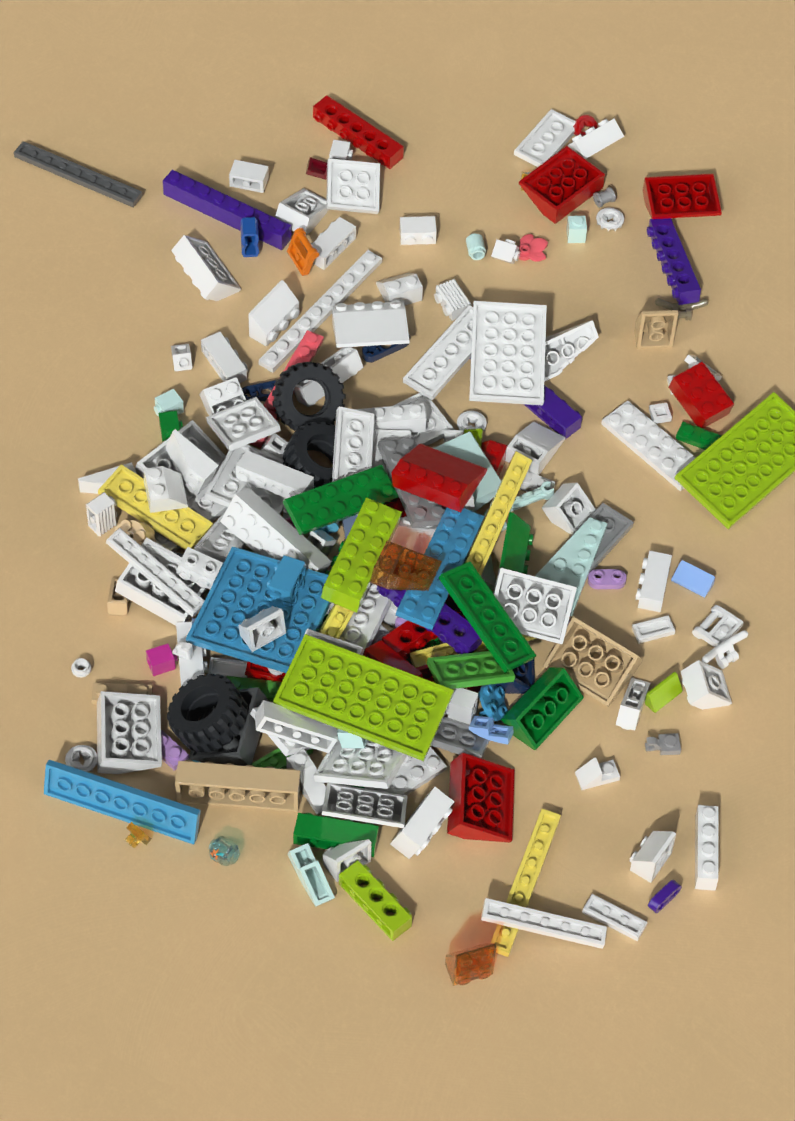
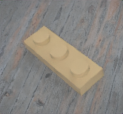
[91,683,153,704]

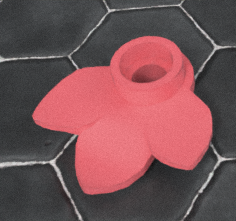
[518,234,548,262]

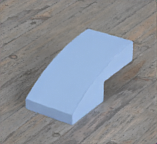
[469,716,514,744]

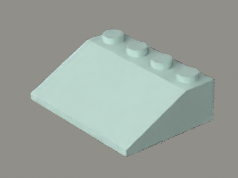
[434,432,501,512]

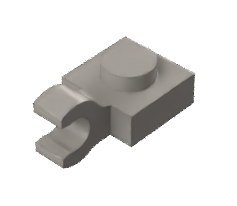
[645,733,681,755]

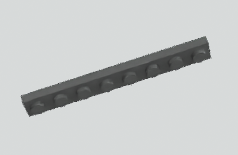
[14,141,142,208]

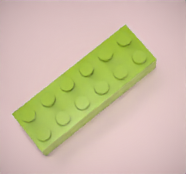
[321,498,402,613]

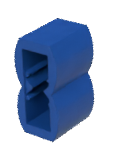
[240,217,259,257]

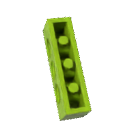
[339,860,412,941]

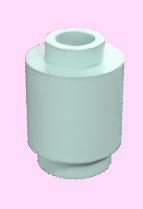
[466,233,486,260]

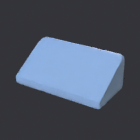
[671,560,715,598]

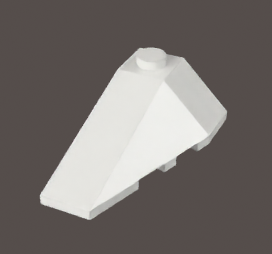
[544,320,598,382]

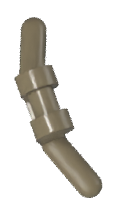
[655,298,708,320]

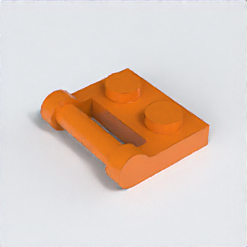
[287,228,319,276]

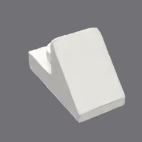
[575,757,620,790]

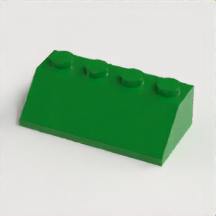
[499,512,534,574]
[501,667,584,750]

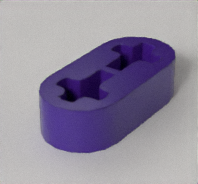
[648,880,682,913]

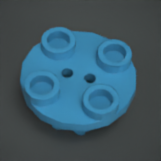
[478,684,508,721]

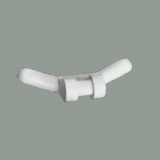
[702,630,748,669]

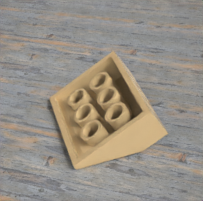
[543,616,643,707]

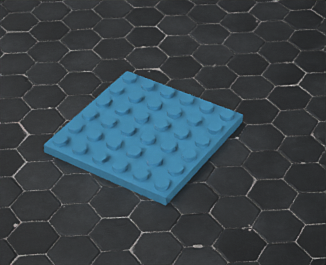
[186,547,331,673]

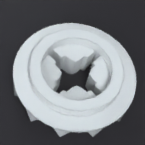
[596,208,624,231]
[457,411,487,432]
[65,745,97,772]

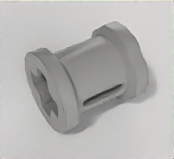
[593,187,616,208]

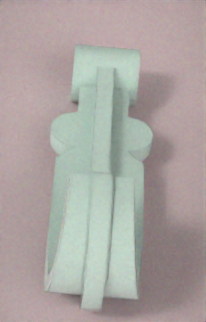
[484,481,554,531]

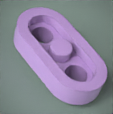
[588,569,627,589]

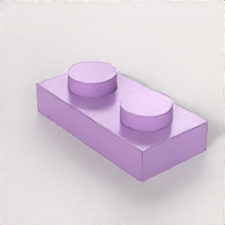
[161,730,189,771]

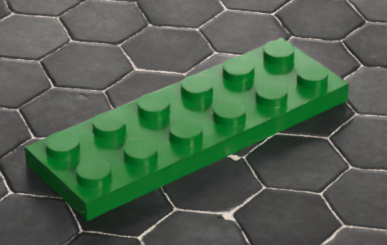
[283,465,399,535]
[439,562,537,673]

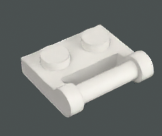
[692,605,744,647]

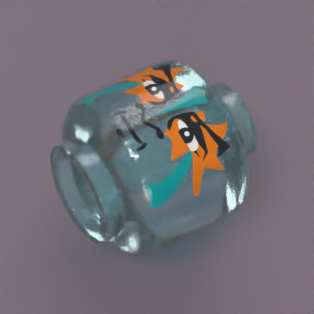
[209,836,240,866]

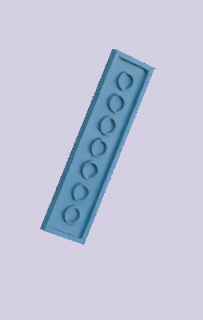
[395,508,485,630]
[44,760,201,845]

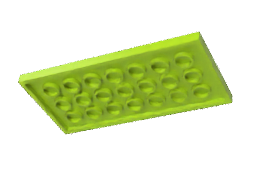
[674,392,795,529]
[273,634,454,761]

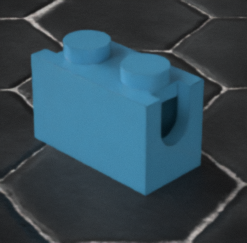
[267,556,307,604]

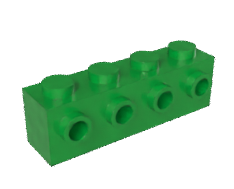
[293,813,379,857]

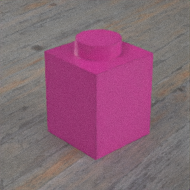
[146,644,177,676]

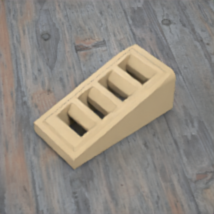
[107,578,129,615]

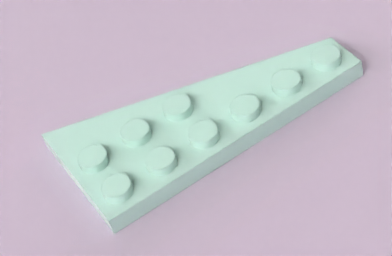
[535,517,608,617]

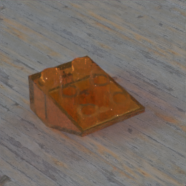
[370,540,442,591]
[445,943,496,986]

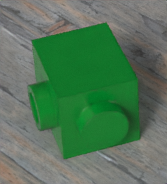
[158,411,183,442]

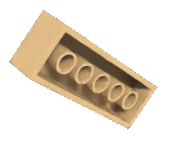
[175,760,300,812]

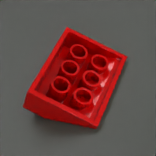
[519,146,605,224]
[643,174,722,219]
[391,444,487,513]
[447,753,515,843]

